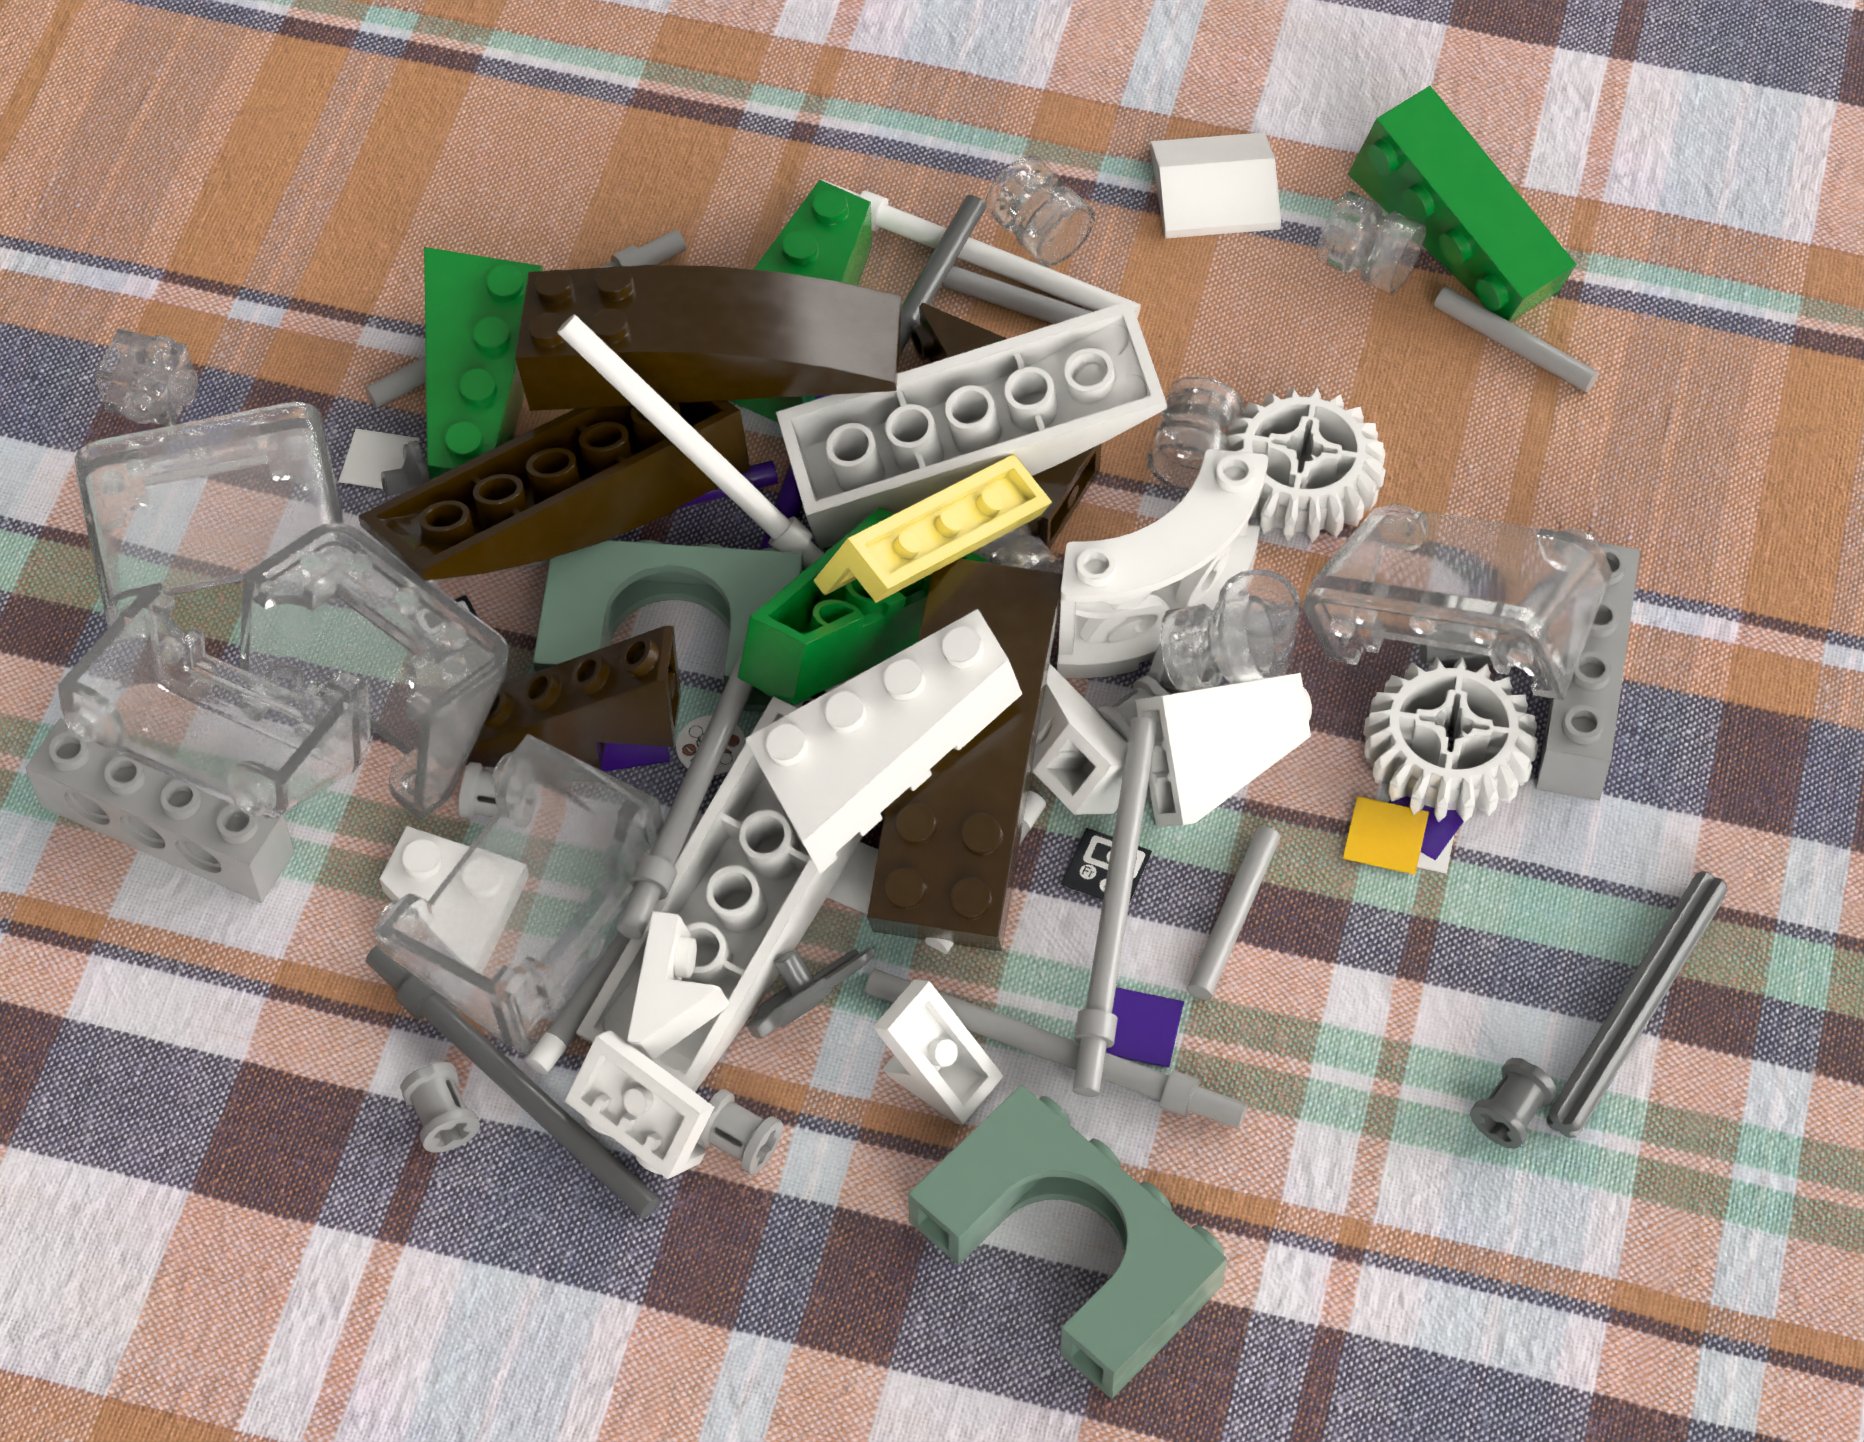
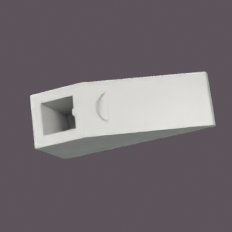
[1032,663,1128,815]

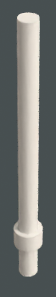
[822,180,1141,318]
[557,314,824,569]

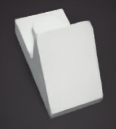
[627,911,729,1060]
[873,979,1004,1125]

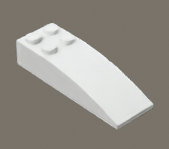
[776,300,1167,550]
[576,696,862,1092]

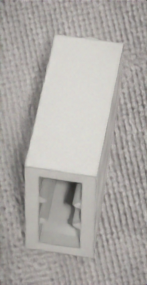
[1135,673,1312,827]

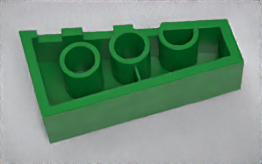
[1348,86,1577,322]
[728,180,872,423]
[424,247,543,480]
[737,507,987,706]

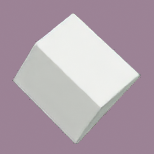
[1150,132,1281,238]

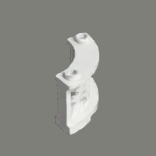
[1057,449,1268,678]

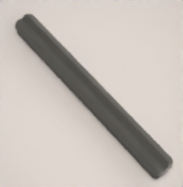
[1547,871,1728,1138]

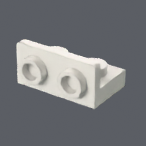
[564,1030,714,1179]

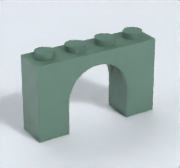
[533,540,803,712]
[908,1084,1227,1399]

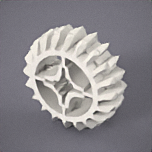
[1221,386,1386,543]
[1363,656,1538,823]

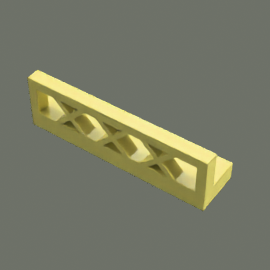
[813,454,1052,603]

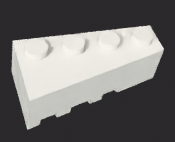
[744,609,1022,874]

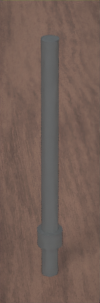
[366,943,660,1219]

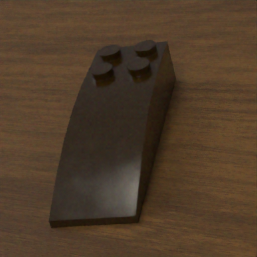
[515,265,902,411]
[358,400,751,581]
[867,559,1063,952]

